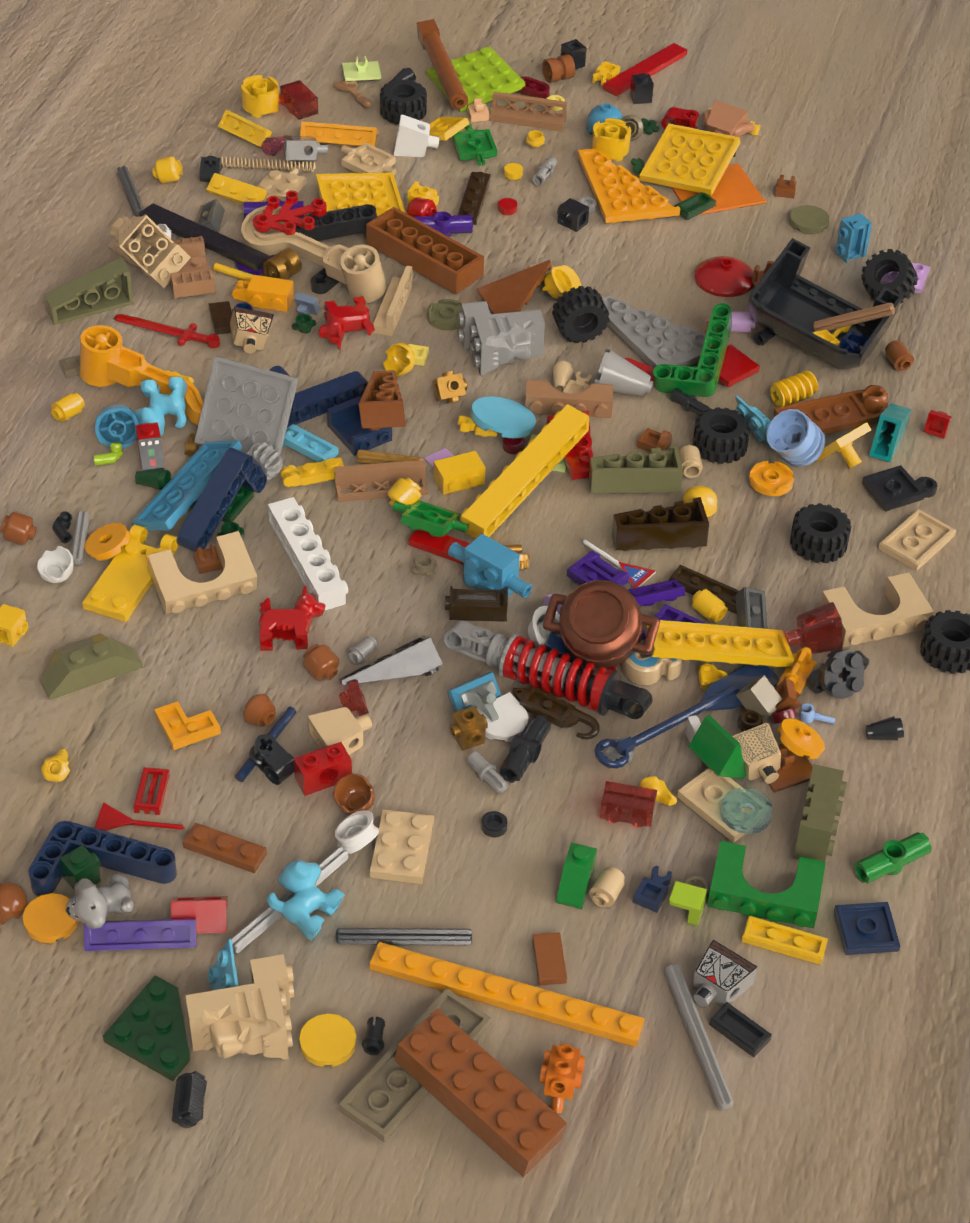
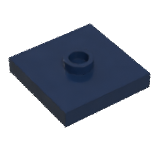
[834,902,900,955]

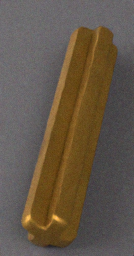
[356,450,422,464]

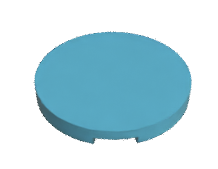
[470,396,536,438]

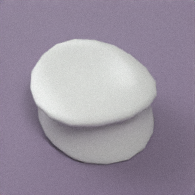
[335,810,379,854]

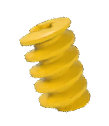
[770,370,818,407]

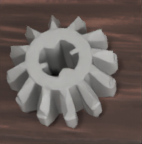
[246,442,283,481]

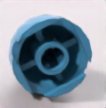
[586,103,623,134]
[94,403,139,449]

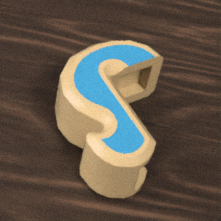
[621,652,682,685]

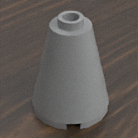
[593,348,653,396]

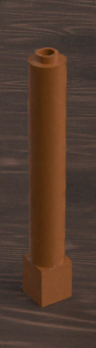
[417,19,468,109]

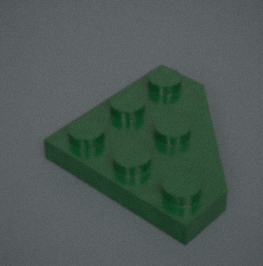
[103,975,190,1081]

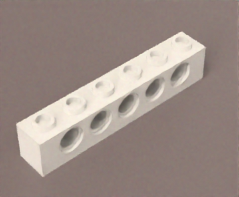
[268,497,348,610]

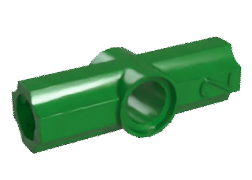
[854,832,932,884]

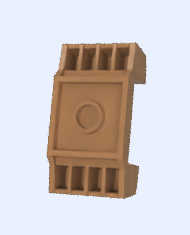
[169,236,216,299]

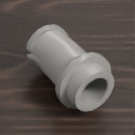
[348,636,378,665]

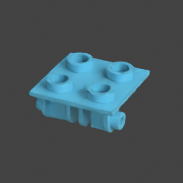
[735,395,771,447]
[208,939,239,990]

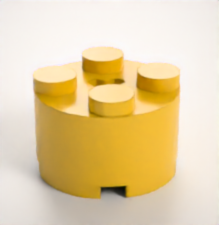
[241,75,279,118]
[592,118,631,162]

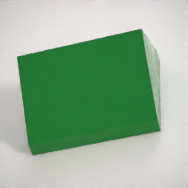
[688,715,746,779]

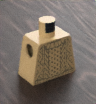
[733,723,781,784]

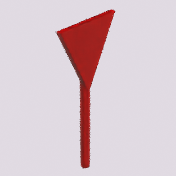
[94,802,184,831]

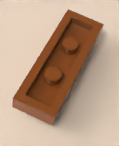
[183,822,267,873]

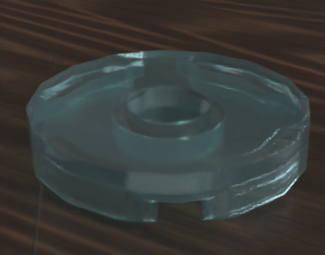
[720,788,773,834]

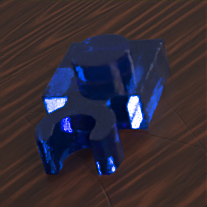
[838,329,869,353]

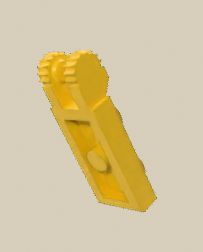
[280,457,344,487]

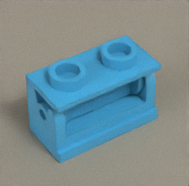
[835,213,872,263]

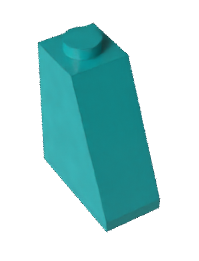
[869,403,912,462]

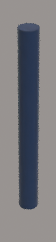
[235,707,296,782]

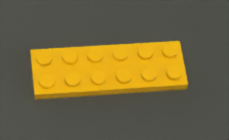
[643,620,795,668]

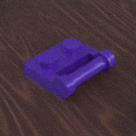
[567,551,630,586]

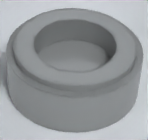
[578,197,597,214]

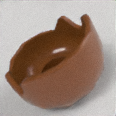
[333,773,375,815]
[0,882,27,925]

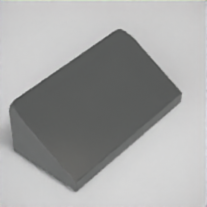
[196,199,225,232]
[736,587,768,629]

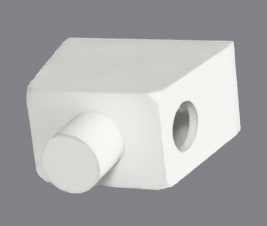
[394,115,440,157]

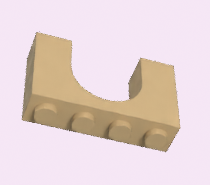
[148,531,258,614]
[820,573,934,647]

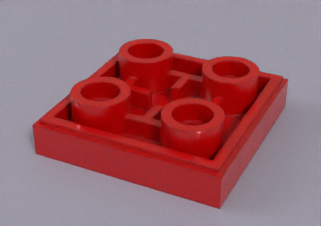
[718,344,760,388]

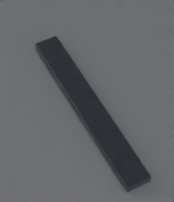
[139,203,271,272]

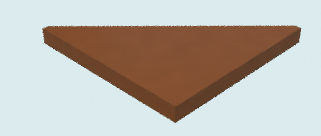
[477,260,552,314]

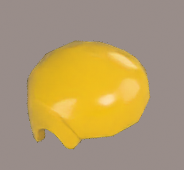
[383,342,415,376]
[683,485,717,517]

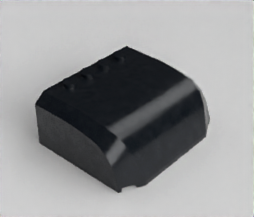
[748,238,903,370]

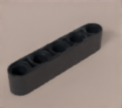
[280,204,378,241]

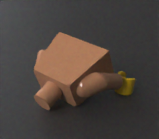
[703,100,761,137]

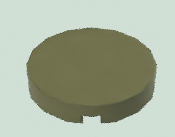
[790,205,829,234]
[427,299,463,330]

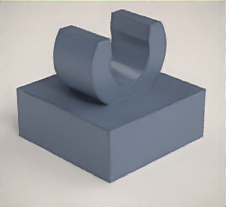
[295,292,320,315]

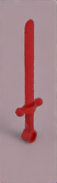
[114,314,220,348]

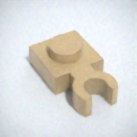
[563,371,592,393]

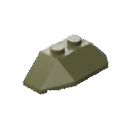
[40,633,143,700]

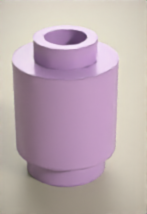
[731,311,755,332]

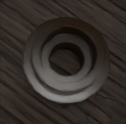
[738,710,763,732]

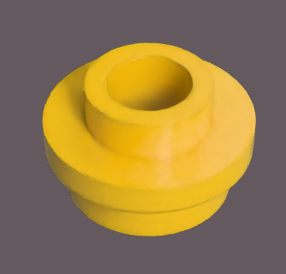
[526,130,545,147]

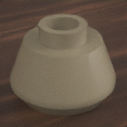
[621,115,643,141]

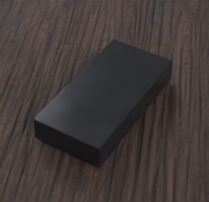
[709,1002,772,1057]

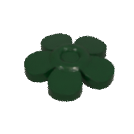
[641,118,660,135]
[631,158,645,174]

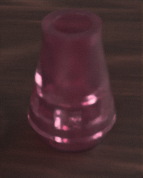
[262,136,284,156]

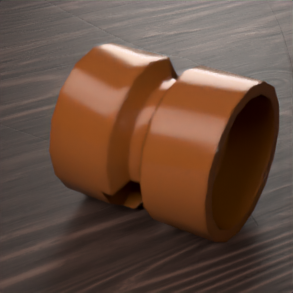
[542,54,575,83]

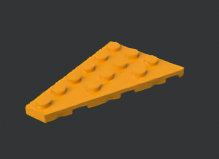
[578,148,680,223]

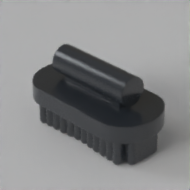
[172,1071,207,1129]

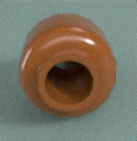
[0,512,37,545]
[303,644,339,681]

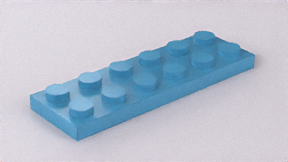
[131,440,243,531]

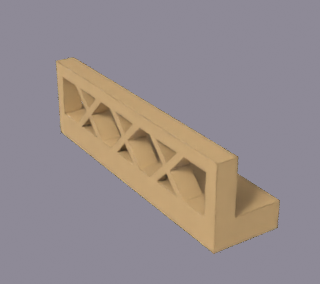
[372,266,412,336]

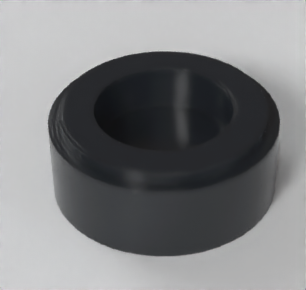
[915,477,938,498]
[481,811,508,838]

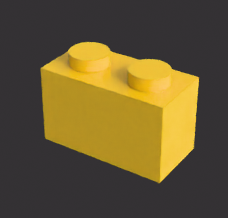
[433,451,486,495]

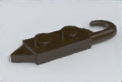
[512,686,600,740]

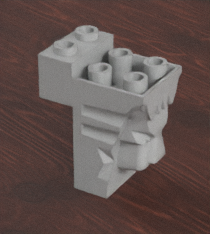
[458,301,545,376]

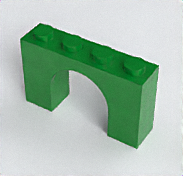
[707,841,826,929]

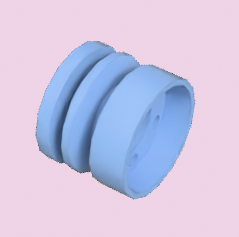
[767,409,825,467]

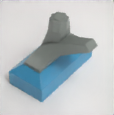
[447,672,501,722]

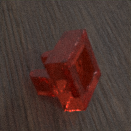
[339,680,369,716]

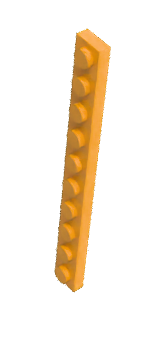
[370,942,645,1047]

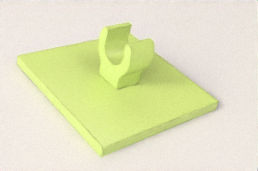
[342,56,381,81]

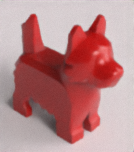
[318,296,375,350]
[259,586,326,651]

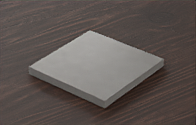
[194,356,299,456]

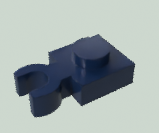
[632,866,672,913]

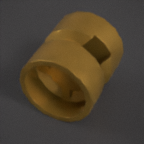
[263,248,302,280]

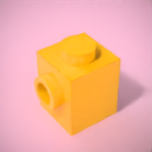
[0,604,28,647]

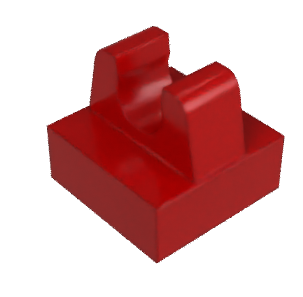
[923,410,952,439]

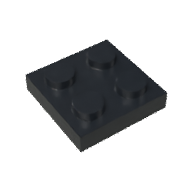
[862,465,925,512]

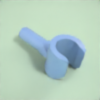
[800,703,835,724]

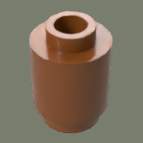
[885,340,914,371]

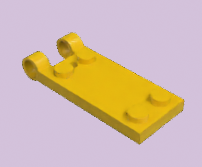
[82,524,178,622]

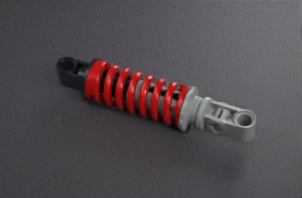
[443,620,653,719]

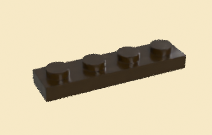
[458,172,491,225]

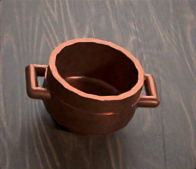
[543,580,660,668]

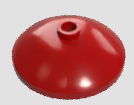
[694,256,754,297]

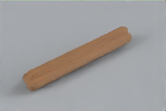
[813,303,895,332]

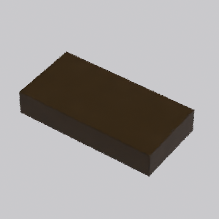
[209,301,232,335]

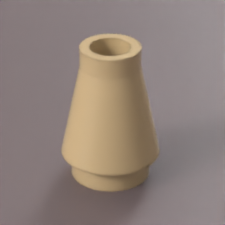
[552,361,573,392]

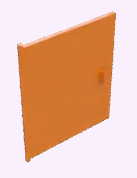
[671,163,767,215]

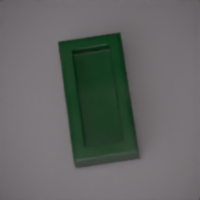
[674,192,716,220]

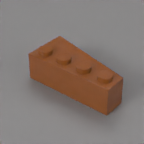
[359,370,406,431]

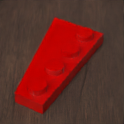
[546,411,593,480]

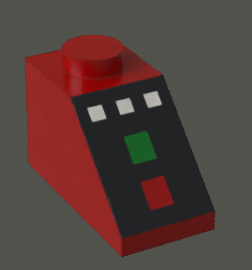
[135,422,165,471]

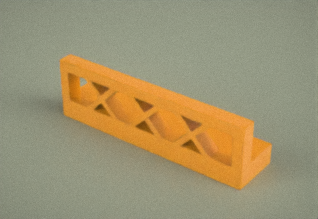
[300,121,379,147]

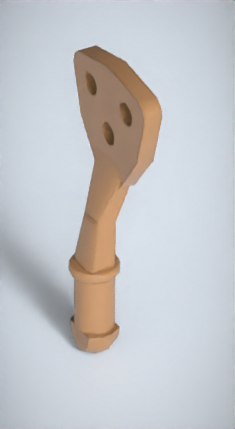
[334,80,372,108]

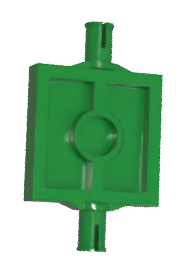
[452,123,498,166]
[393,500,469,537]

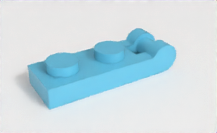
[282,424,338,462]

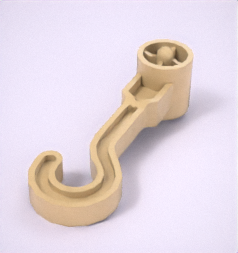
[241,206,387,303]

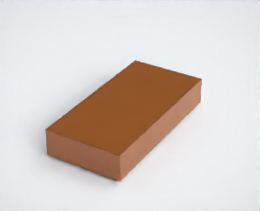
[533,932,567,985]

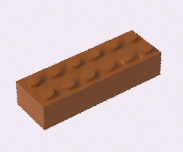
[366,207,484,294]
[394,1008,567,1177]

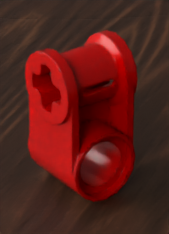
[661,107,699,129]

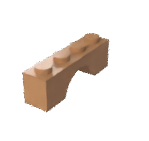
[525,380,613,418]

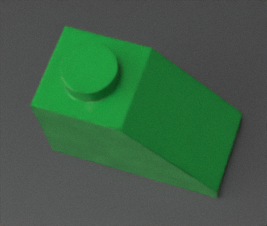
[556,842,597,909]

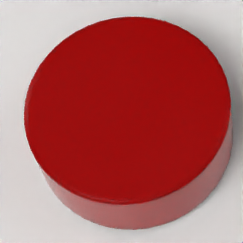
[498,198,518,215]

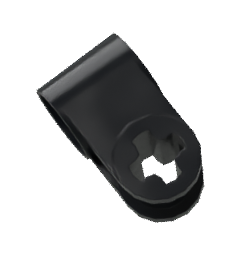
[249,734,294,785]

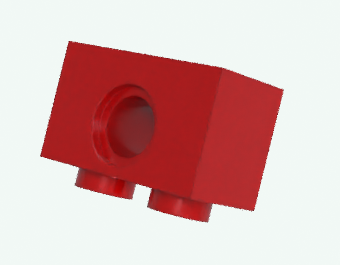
[294,742,352,796]

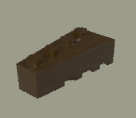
[612,497,709,551]

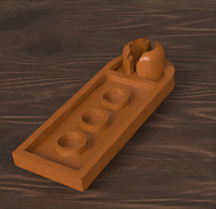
[773,385,888,435]

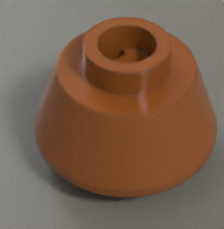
[243,694,276,727]

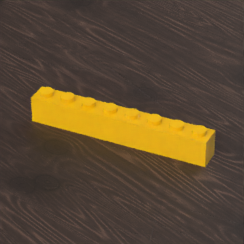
[461,404,589,538]

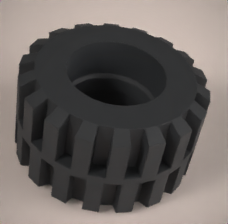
[380,80,427,124]
[861,249,917,304]
[552,286,610,343]
[693,407,750,464]
[790,503,851,563]
[920,610,970,674]

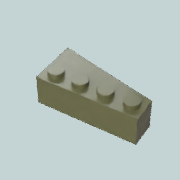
[44,257,134,325]
[589,445,683,494]
[793,764,847,862]

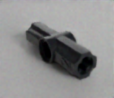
[500,715,551,783]

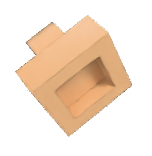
[467,98,490,122]

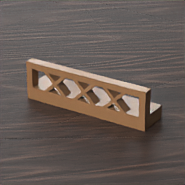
[490,92,567,131]
[334,460,428,502]

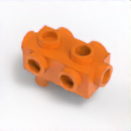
[540,1044,585,1113]

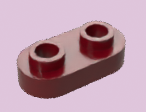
[518,76,550,99]

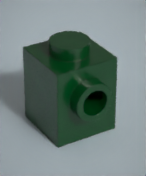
[60,845,101,890]

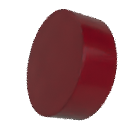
[503,437,525,454]
[771,706,797,724]

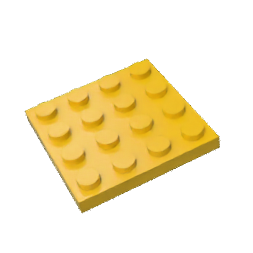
[639,124,740,195]
[316,173,405,216]

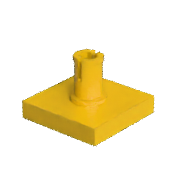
[816,423,871,469]

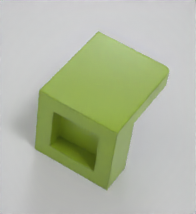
[669,881,707,926]

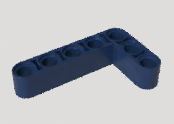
[270,366,368,428]
[177,447,267,552]
[28,821,177,896]

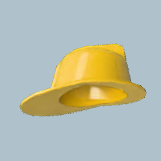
[542,265,581,299]

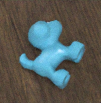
[135,377,187,436]
[267,859,345,941]

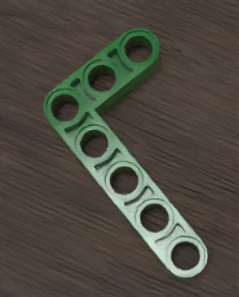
[653,303,732,397]

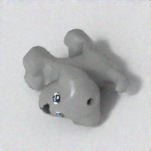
[66,874,135,929]

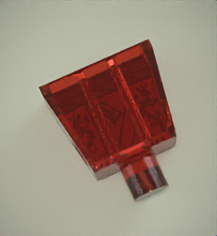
[785,602,842,654]

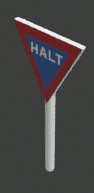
[583,540,656,588]

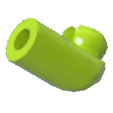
[94,442,124,466]

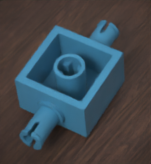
[448,534,532,598]

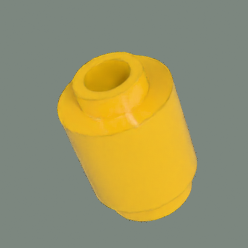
[51,393,85,423]
[692,589,728,623]

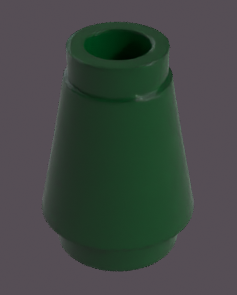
[135,467,171,490]

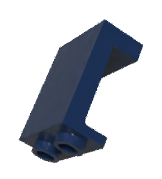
[327,396,392,456]

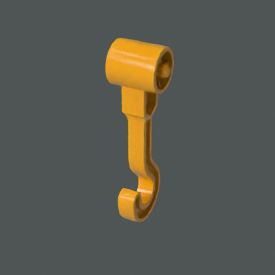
[80,325,203,425]

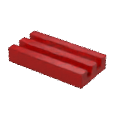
[133,767,170,815]

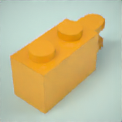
[231,275,294,312]

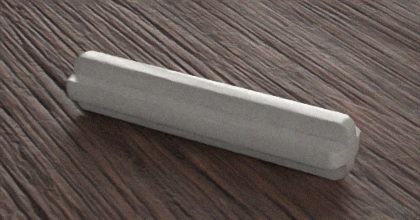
[71,511,90,566]

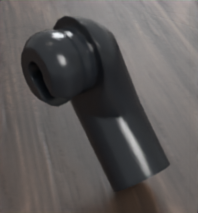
[52,511,72,543]

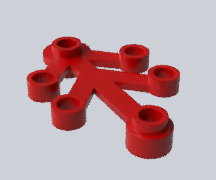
[253,190,327,235]

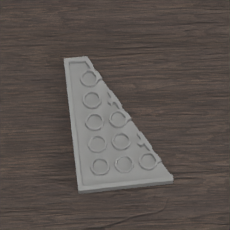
[602,295,729,368]

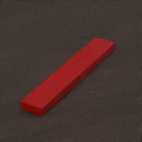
[603,43,688,96]

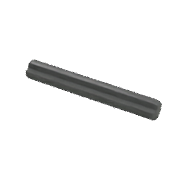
[117,166,144,217]

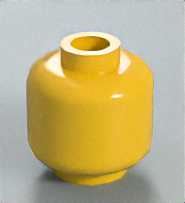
[152,156,183,184]
[387,477,421,507]

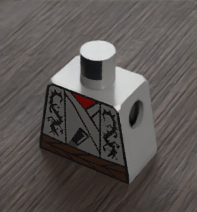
[284,135,328,160]
[692,939,758,1008]

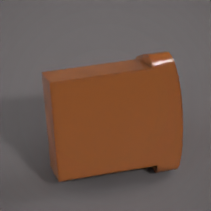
[637,428,672,452]

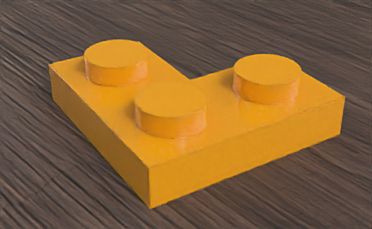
[154,701,221,750]

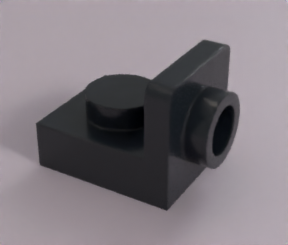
[199,156,222,182]

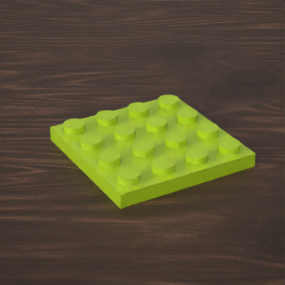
[426,46,525,113]

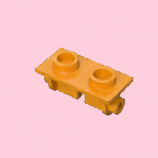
[777,647,817,694]

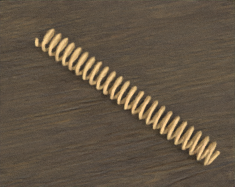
[221,156,316,172]

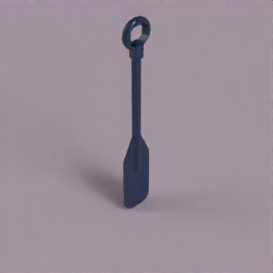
[594,664,779,769]

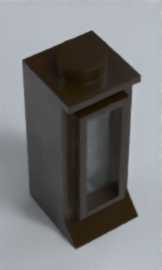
[445,586,508,622]

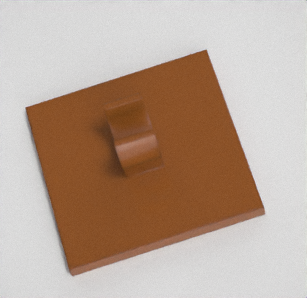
[768,743,813,793]

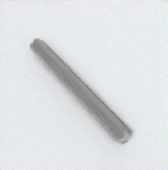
[230,847,349,954]
[665,964,733,1111]

